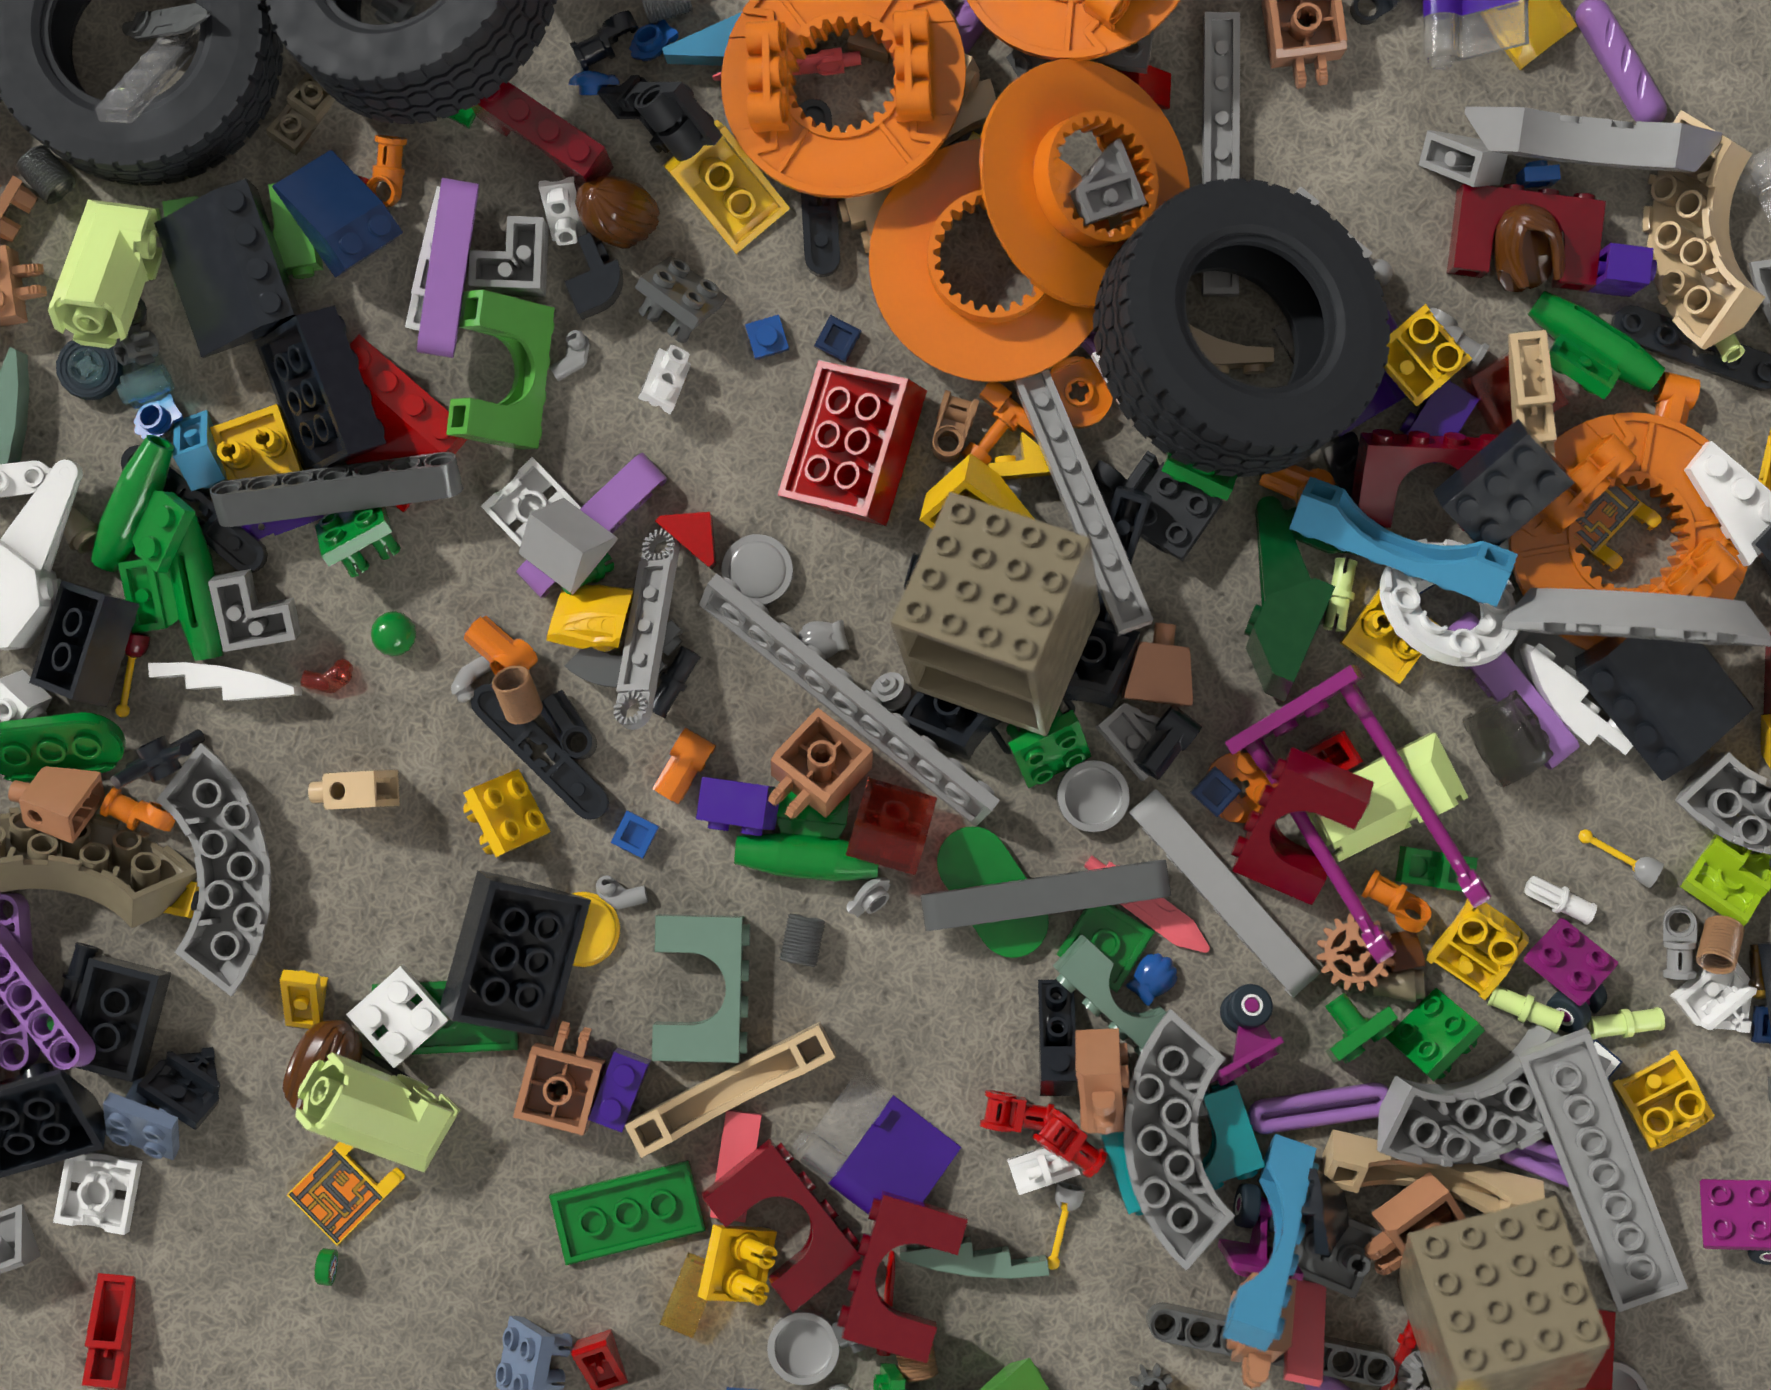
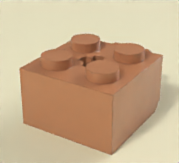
[1261,0,1347,89]
[0,245,47,327]
[768,708,873,819]
[513,1021,606,1135]
[1076,1028,1130,1135]
[1364,1171,1466,1276]
[1227,1272,1296,1389]

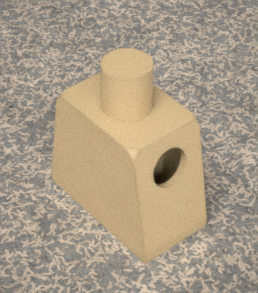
[308,770,400,810]

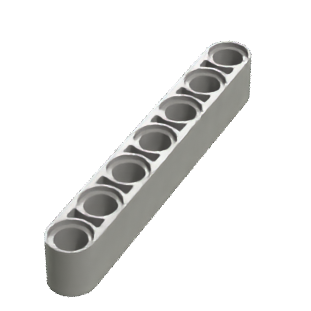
[1129,789,1320,998]

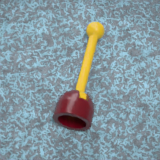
[115,632,151,718]

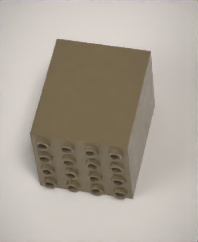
[891,492,1100,737]
[1397,1196,1610,1390]

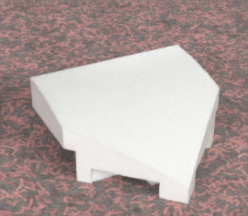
[1670,962,1757,1033]

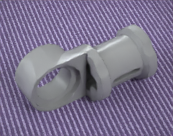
[1430,308,1489,372]
[1663,905,1697,980]

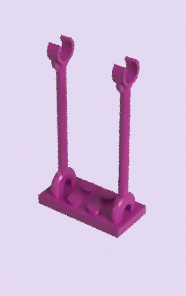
[1225,665,1492,964]

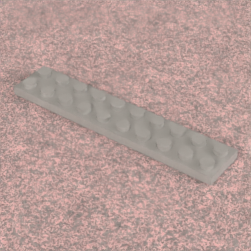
[699,573,1000,827]

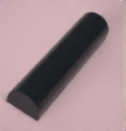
[1096,486,1152,624]

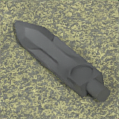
[122,3,210,42]

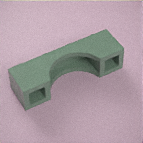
[1053,934,1167,1056]

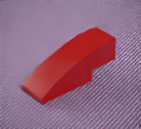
[82,1273,136,1390]

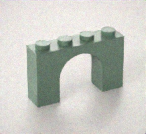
[652,914,751,1063]

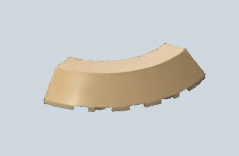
[1642,110,1765,350]

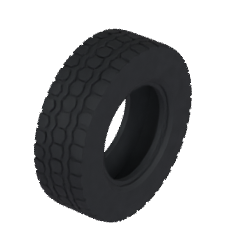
[0,0,284,186]
[266,0,557,124]
[1093,178,1390,477]

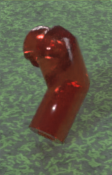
[301,659,353,693]

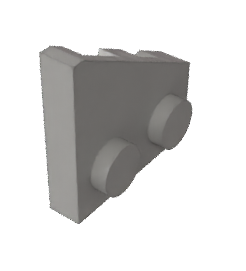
[1069,138,1147,226]
[1095,703,1160,782]

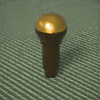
[1748,944,1766,999]

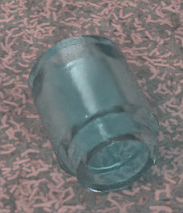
[117,364,175,409]

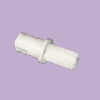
[1524,876,1597,925]

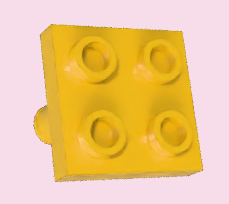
[210,404,303,480]
[1340,588,1441,685]
[463,769,551,857]
[698,1224,777,1306]

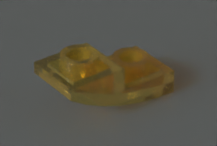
[660,1252,708,1338]

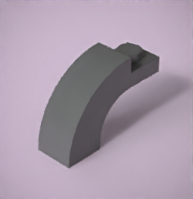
[565,620,684,688]

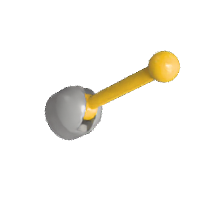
[1578,829,1664,888]
[1047,1182,1085,1270]

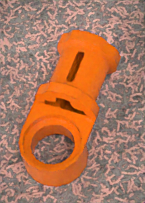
[366,135,407,207]
[99,787,176,832]
[1361,869,1432,933]

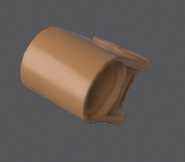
[931,390,980,462]

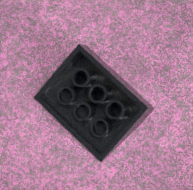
[154,179,301,358]
[255,305,386,470]
[1575,636,1754,782]
[439,870,591,1038]
[0,1069,106,1178]

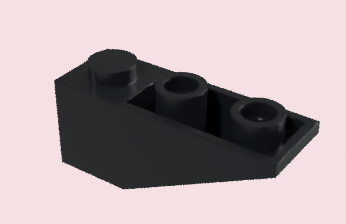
[1038,979,1078,1096]

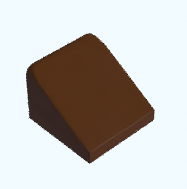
[1386,930,1426,972]

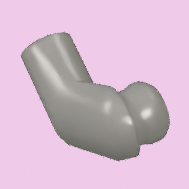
[451,656,492,703]
[596,875,648,909]

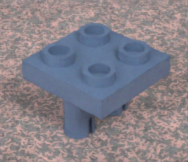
[103,1078,180,1160]
[496,1316,572,1390]

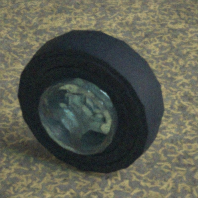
[56,340,123,400]

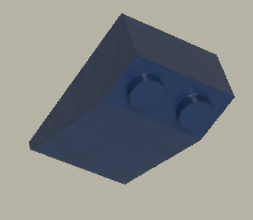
[272,150,403,278]

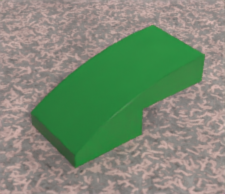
[1395,846,1478,892]

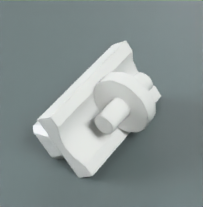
[539,176,588,246]
[638,345,691,414]
[1007,1147,1081,1195]

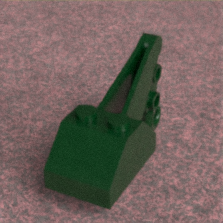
[1244,496,1385,702]

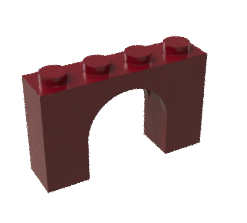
[471,82,614,187]
[1446,183,1606,292]
[1351,429,1497,531]
[1231,747,1374,905]
[702,1139,861,1312]
[837,1191,968,1364]

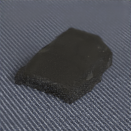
[1462,690,1554,787]

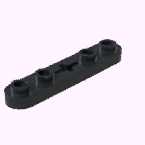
[799,99,840,277]
[1611,305,1771,391]
[121,445,268,573]
[471,684,609,820]

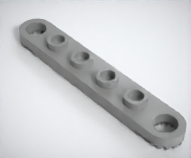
[613,528,680,730]

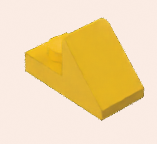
[988,432,1051,480]
[280,969,328,1029]

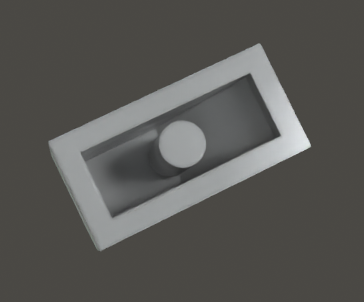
[1419,130,1508,187]

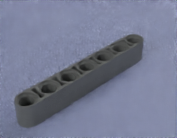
[210,452,463,527]
[920,860,1171,931]
[1146,1302,1395,1386]

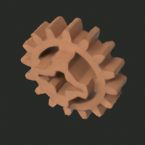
[1317,914,1396,993]

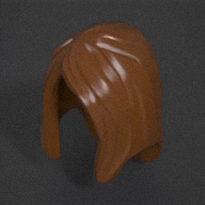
[575,174,660,249]
[1495,203,1566,292]
[283,1020,363,1110]

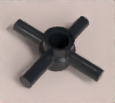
[111,729,205,789]

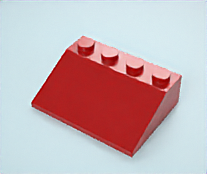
[345,334,468,513]
[778,360,927,526]

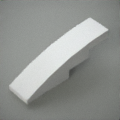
[148,662,302,701]

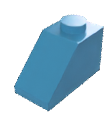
[173,410,225,491]

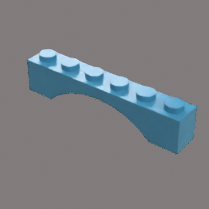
[1289,476,1518,607]
[1222,1134,1319,1352]

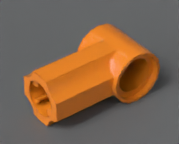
[1654,371,1700,425]
[1259,465,1335,505]
[464,616,538,675]
[652,728,716,804]

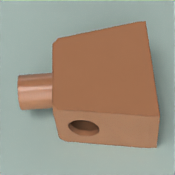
[1122,623,1193,707]
[8,766,105,843]

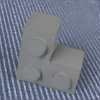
[468,216,549,297]
[208,569,301,652]

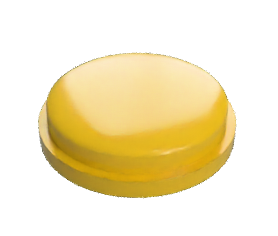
[572,892,620,967]

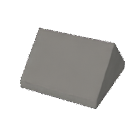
[519,498,618,595]
[0,1204,41,1274]

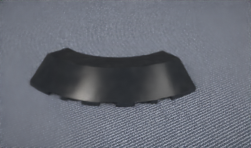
[902,620,1140,761]

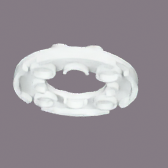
[1380,538,1518,667]

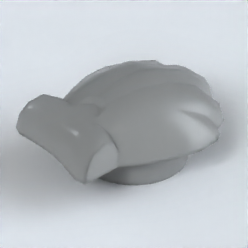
[798,620,850,660]
[847,877,890,918]

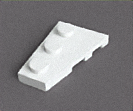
[1684,441,1771,566]

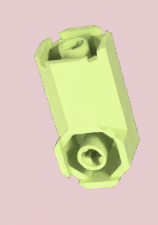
[48,199,163,349]
[1307,732,1468,862]
[296,1053,460,1173]

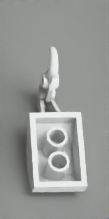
[0,460,83,651]

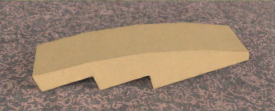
[1508,330,1557,458]

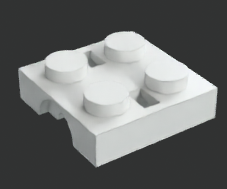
[481,457,581,547]
[346,965,450,1068]
[53,1152,142,1235]

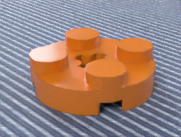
[1050,356,1113,429]
[1206,753,1272,823]

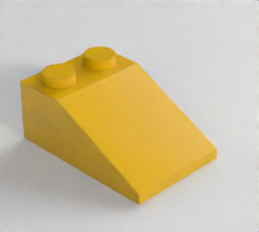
[663,120,790,254]
[920,453,1035,529]

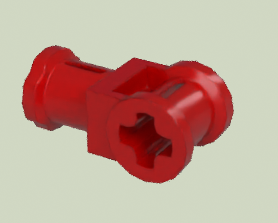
[979,1090,1055,1133]
[1032,1108,1108,1178]

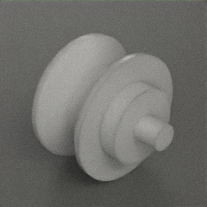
[871,672,911,712]

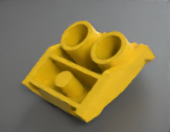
[1481,0,1577,70]
[1384,304,1472,407]
[546,585,634,651]
[1426,899,1529,1000]
[1612,1050,1715,1152]

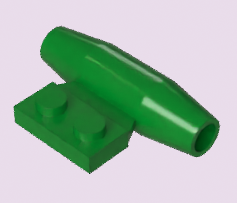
[1527,291,1666,399]
[91,435,196,573]
[118,514,223,661]
[734,782,880,881]

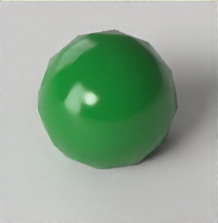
[371,611,416,657]

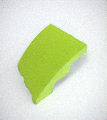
[1680,834,1771,927]

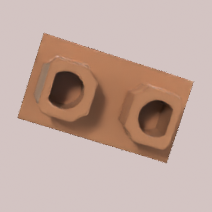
[0,176,38,242]

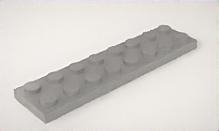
[1517,1028,1688,1312]

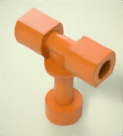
[961,382,1036,466]

